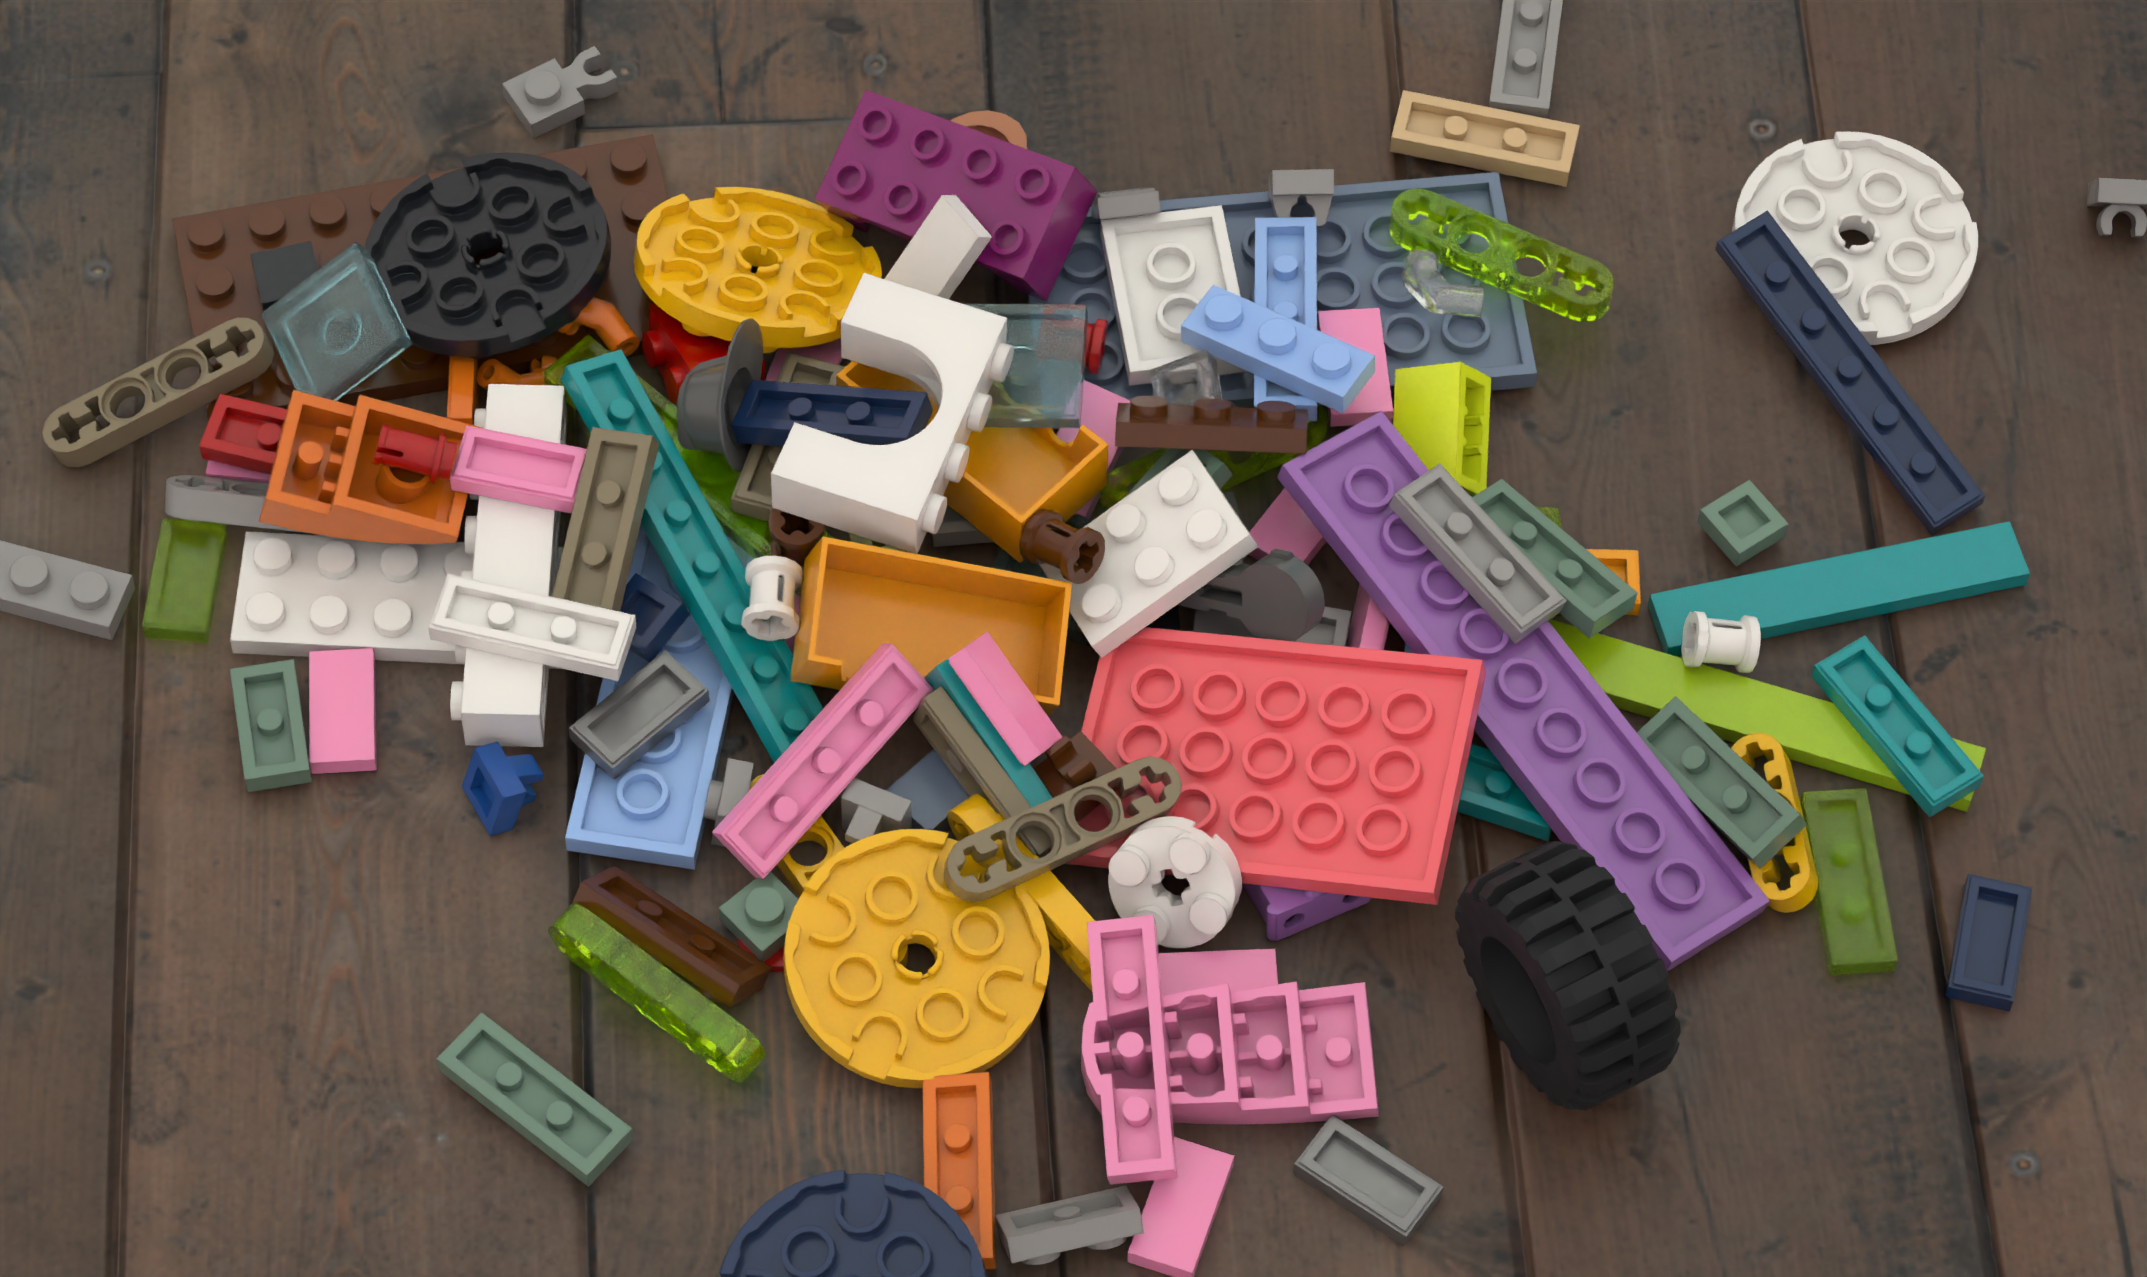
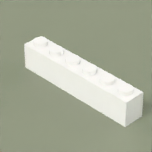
[450,384,568,747]

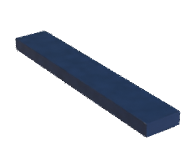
[1715,210,1985,535]

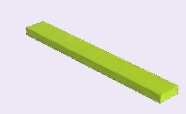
[1549,619,1986,812]

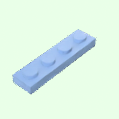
[1254,217,1317,422]

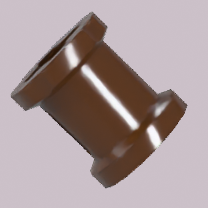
[768,508,826,571]
[1019,509,1105,584]

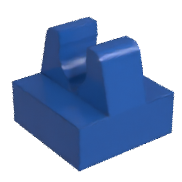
[462,741,544,836]

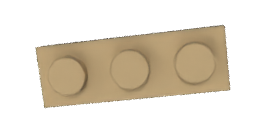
[1390,90,1580,187]

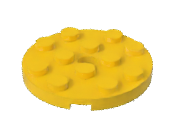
[633,187,882,353]
[783,829,1050,1088]

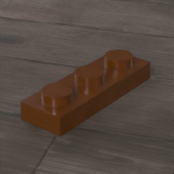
[1115,396,1308,454]
[572,866,772,1007]

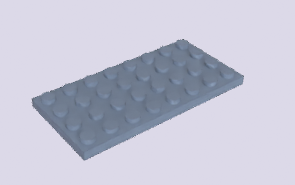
[1026,172,1537,429]

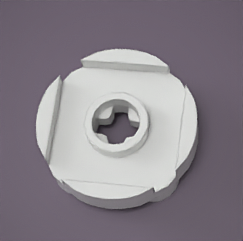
[1108,816,1242,948]

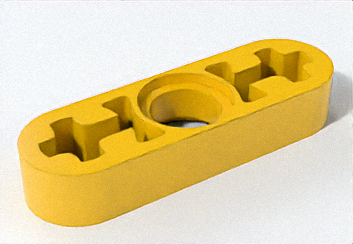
[1731,733,1818,913]

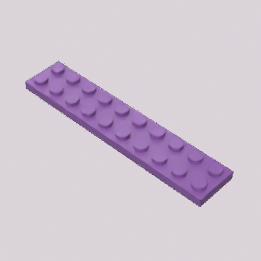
[1277,411,1770,972]

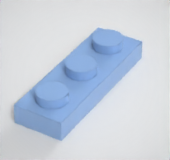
[1181,285,1375,413]

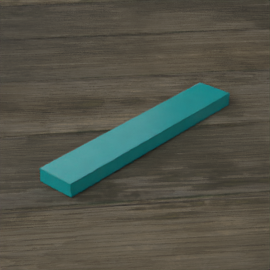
[1647,521,2030,656]

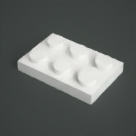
[1100,205,1248,386]
[1039,450,1259,658]

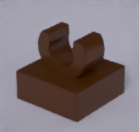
[1033,731,1118,822]

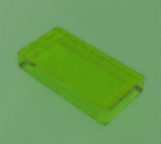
[142,518,228,643]

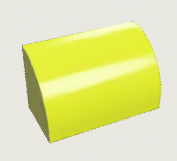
[1393,362,1491,497]

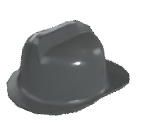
[677,318,763,472]

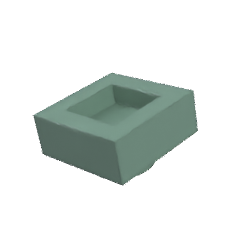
[1697,480,1789,567]
[718,871,798,962]

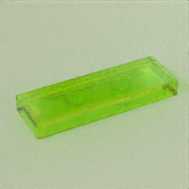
[1800,788,1898,975]

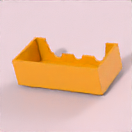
[836,361,1108,563]
[790,537,1072,716]

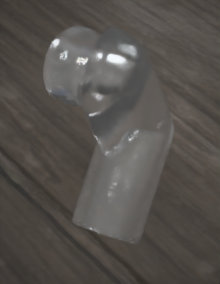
[1402,250,1484,317]

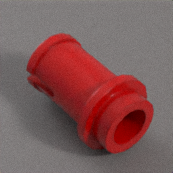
[373,424,458,484]

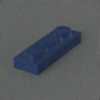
[731,380,933,446]

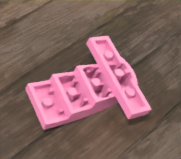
[1081,915,1379,1185]

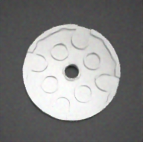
[1732,131,1978,345]

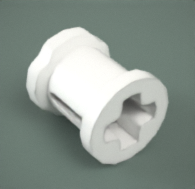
[741,555,803,641]
[1681,611,1761,673]

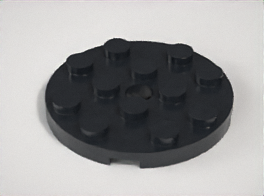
[363,153,612,359]

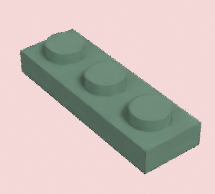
[1472,479,1638,639]
[1637,696,1807,869]
[436,1012,633,1187]

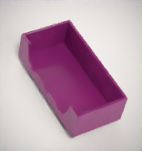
[814,90,1098,302]

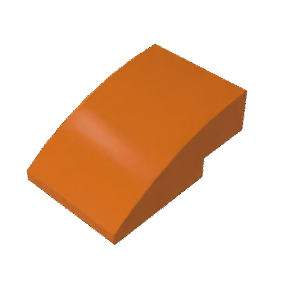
[258,390,482,544]

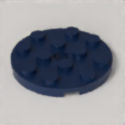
[719,1170,988,1277]

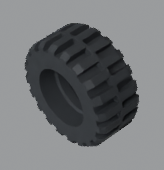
[1455,841,1681,1110]

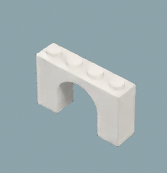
[771,273,1014,554]

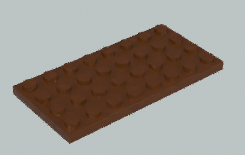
[172,134,668,421]

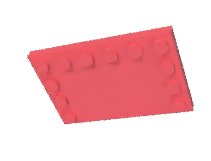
[1065,627,1486,905]

